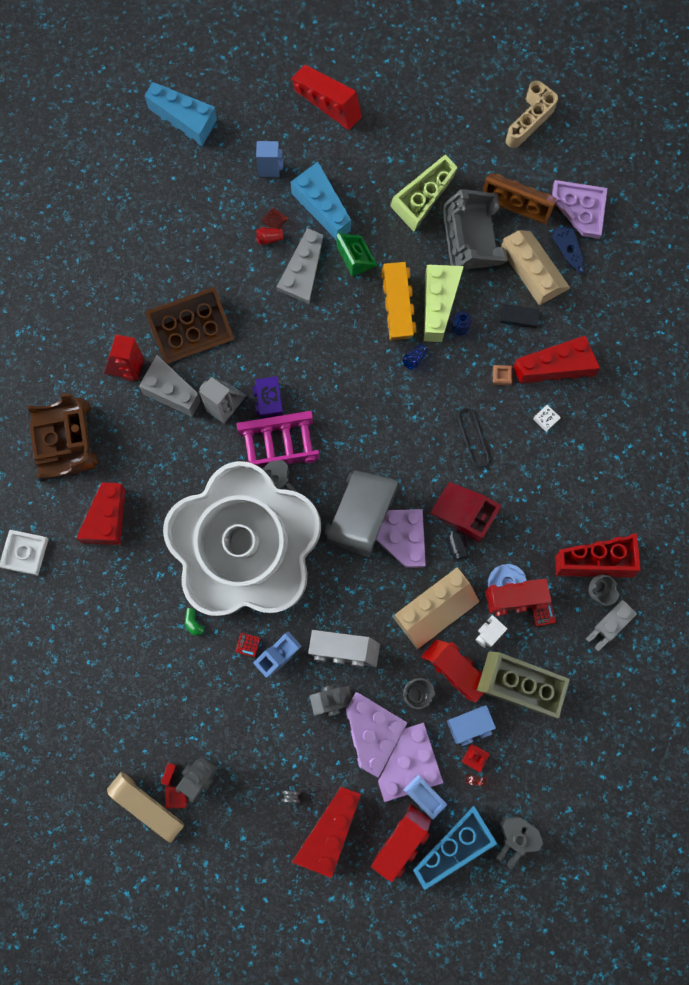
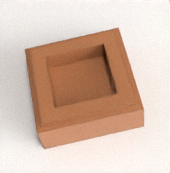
[493,365,512,385]

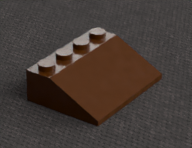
[145,287,234,364]

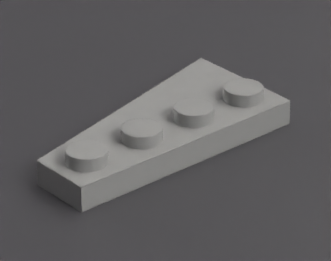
[276,228,323,304]

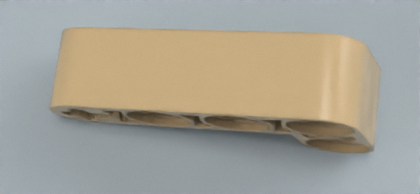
[506,81,558,148]
[107,771,185,843]

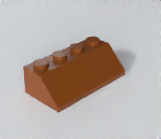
[483,173,557,225]

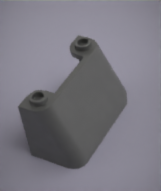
[443,189,508,270]
[324,470,399,558]

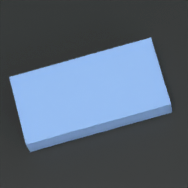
[404,775,447,820]

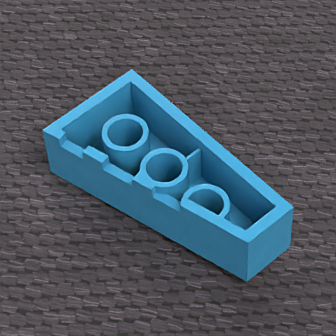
[145,82,217,147]
[291,162,351,241]
[413,806,497,890]

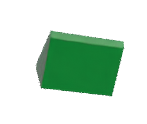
[337,233,377,277]

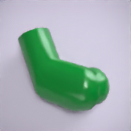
[184,608,204,636]

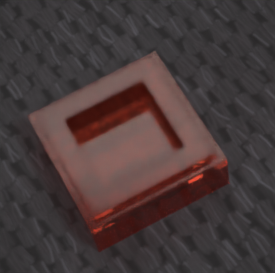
[262,207,287,229]

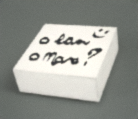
[533,405,561,432]

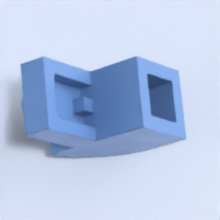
[253,631,302,678]

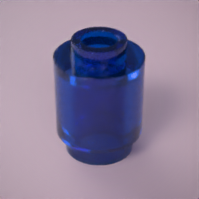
[451,311,472,335]

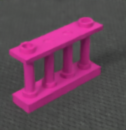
[236,411,319,469]

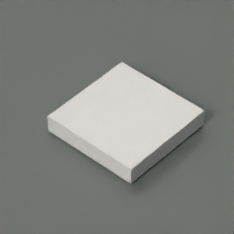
[0,530,49,576]

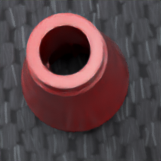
[256,227,283,245]

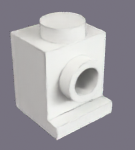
[476,615,507,648]

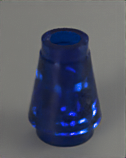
[402,343,428,370]

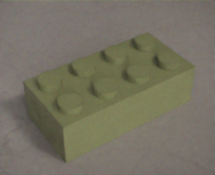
[477,652,570,718]

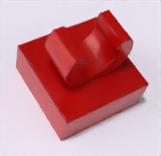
[461,744,489,772]

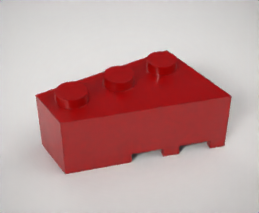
[104,334,145,381]
[76,483,126,545]
[485,579,551,617]
[421,639,484,703]
[371,804,431,883]

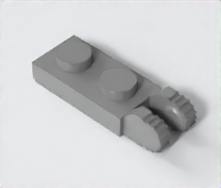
[586,600,637,651]

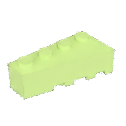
[391,154,457,232]
[424,265,463,342]

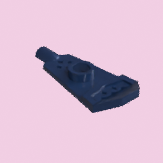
[552,227,585,274]

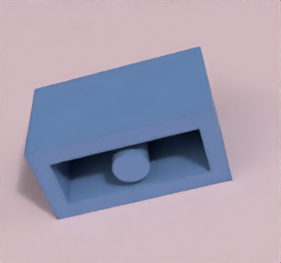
[256,141,283,177]
[447,705,496,746]

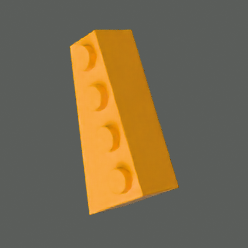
[381,262,416,340]

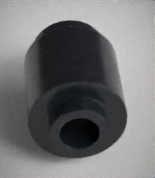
[445,530,470,560]

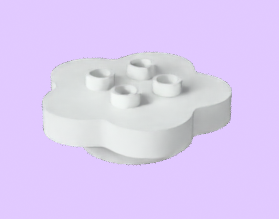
[163,461,321,616]

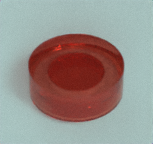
[465,774,487,786]

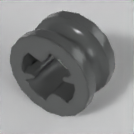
[281,791,300,803]

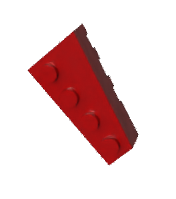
[292,65,362,130]
[513,336,600,384]
[555,533,640,578]
[292,787,361,878]

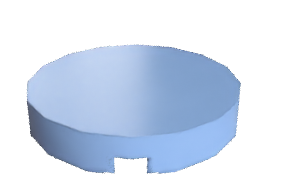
[488,564,526,587]

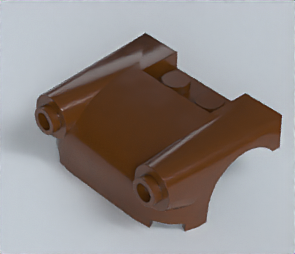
[27,394,99,482]

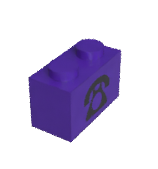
[252,376,283,419]

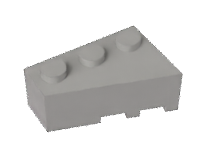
[139,355,201,417]
[199,377,247,424]
[308,630,380,667]

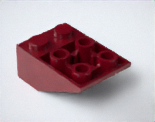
[430,482,501,543]

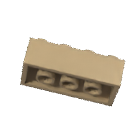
[501,230,570,305]
[394,568,479,649]

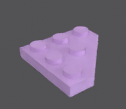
[552,180,607,239]
[377,509,425,568]
[346,692,407,778]
[378,723,443,802]

